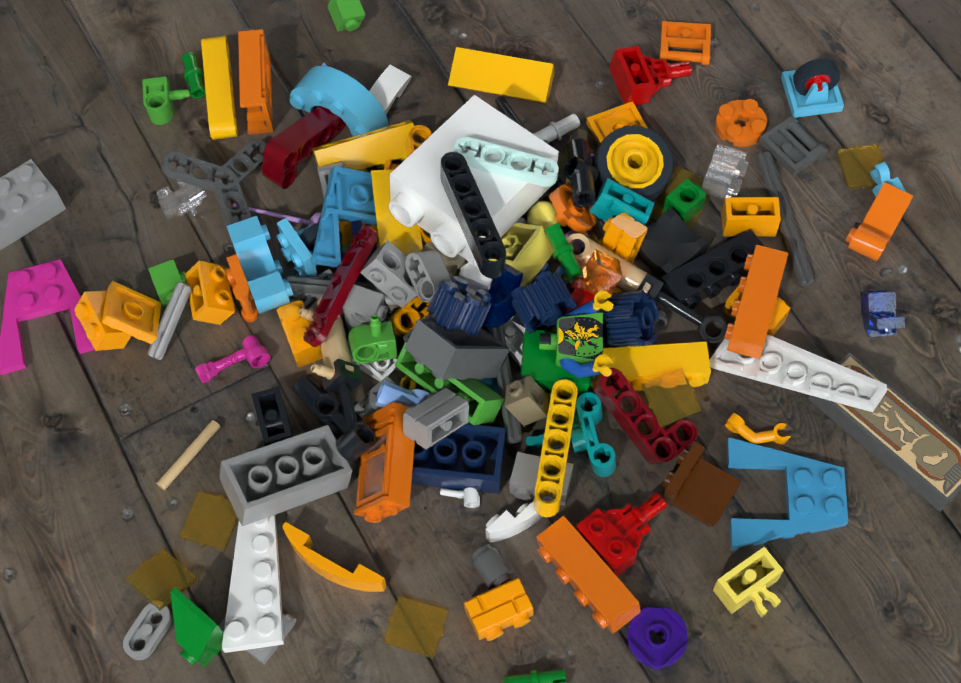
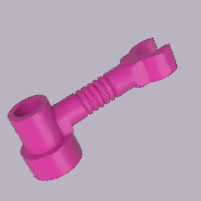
[195,335,270,383]

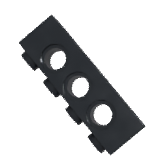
[660,229,765,309]

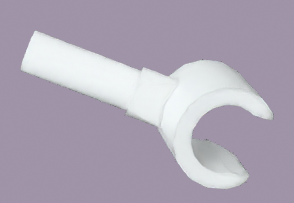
[440,487,480,508]

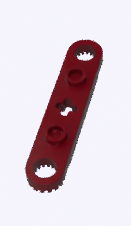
[303,225,378,347]

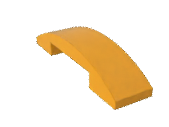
[282,522,387,592]

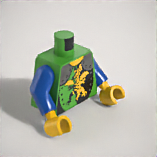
[539,290,614,378]

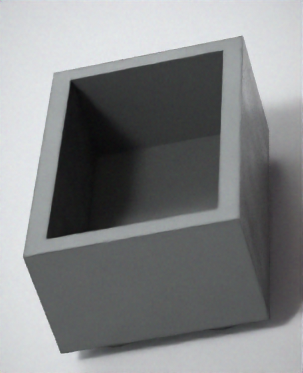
[404,319,509,380]

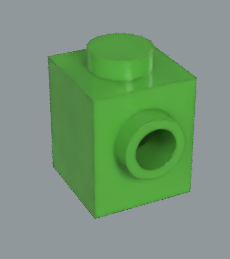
[327,0,365,31]
[148,259,189,307]

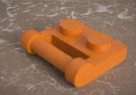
[659,21,711,66]
[225,254,259,322]

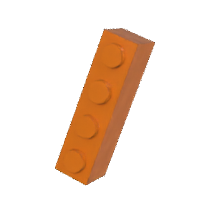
[724,245,788,359]
[536,516,641,634]

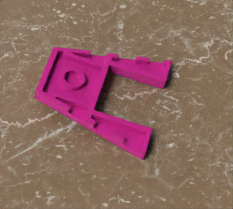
[0,259,95,375]

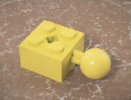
[488,201,558,287]

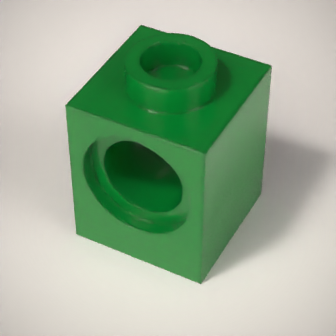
[663,179,707,224]

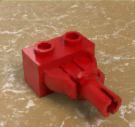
[609,46,692,106]
[576,492,667,577]

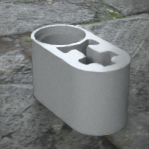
[405,250,452,302]

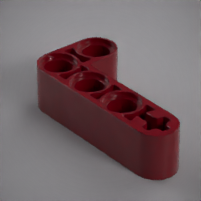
[262,106,346,189]
[592,368,698,465]

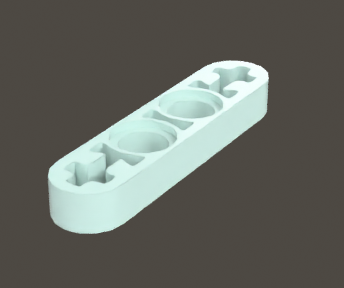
[454,137,559,187]

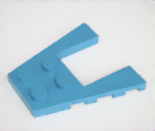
[311,166,377,267]
[727,438,848,550]

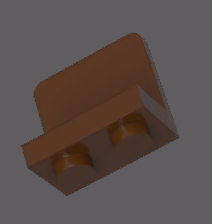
[662,442,740,527]

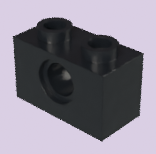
[251,386,293,446]

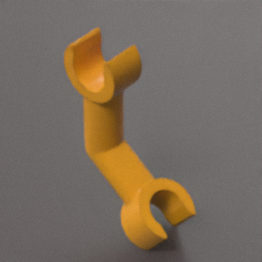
[725,413,791,444]

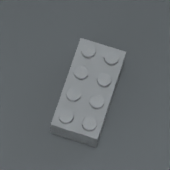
[0,159,66,251]
[219,425,352,526]

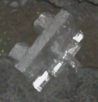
[156,181,207,220]

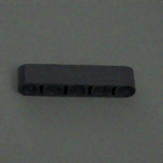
[440,152,506,279]

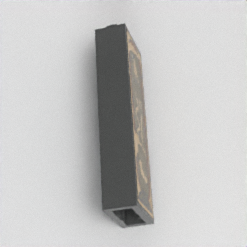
[808,352,961,512]

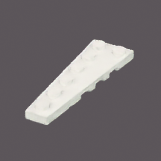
[709,334,887,412]
[222,514,284,653]

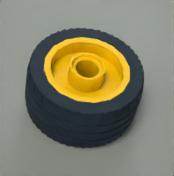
[592,125,673,202]

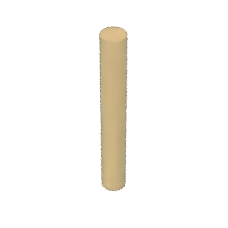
[156,420,221,491]

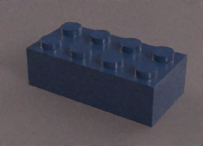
[411,424,506,494]

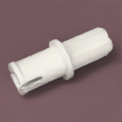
[532,114,580,143]

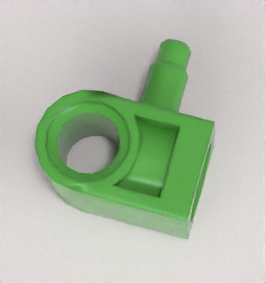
[142,76,191,125]
[348,315,397,364]

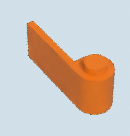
[846,182,913,262]

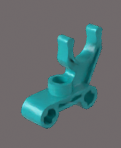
[526,392,617,477]

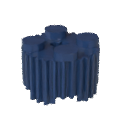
[511,271,577,334]
[427,276,492,337]
[600,290,659,347]

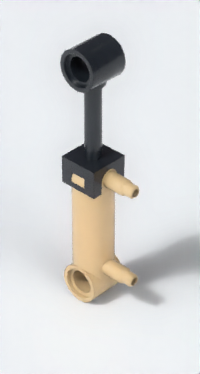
[566,233,727,343]
[299,294,376,461]

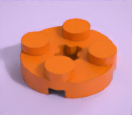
[715,99,767,147]
[549,184,597,235]

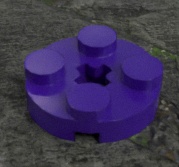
[626,607,688,670]

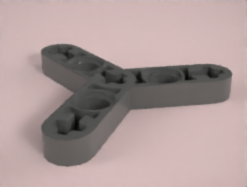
[161,139,267,226]

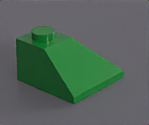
[170,587,223,668]

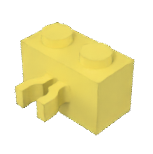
[713,547,784,618]

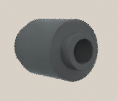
[471,544,513,589]

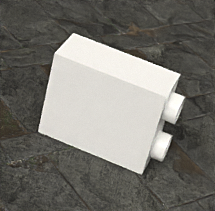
[389,95,559,265]

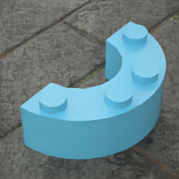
[289,66,389,136]
[226,216,293,314]

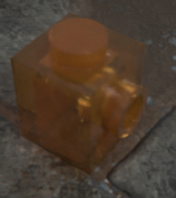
[582,249,622,294]

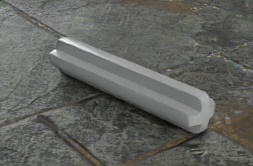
[147,282,192,360]

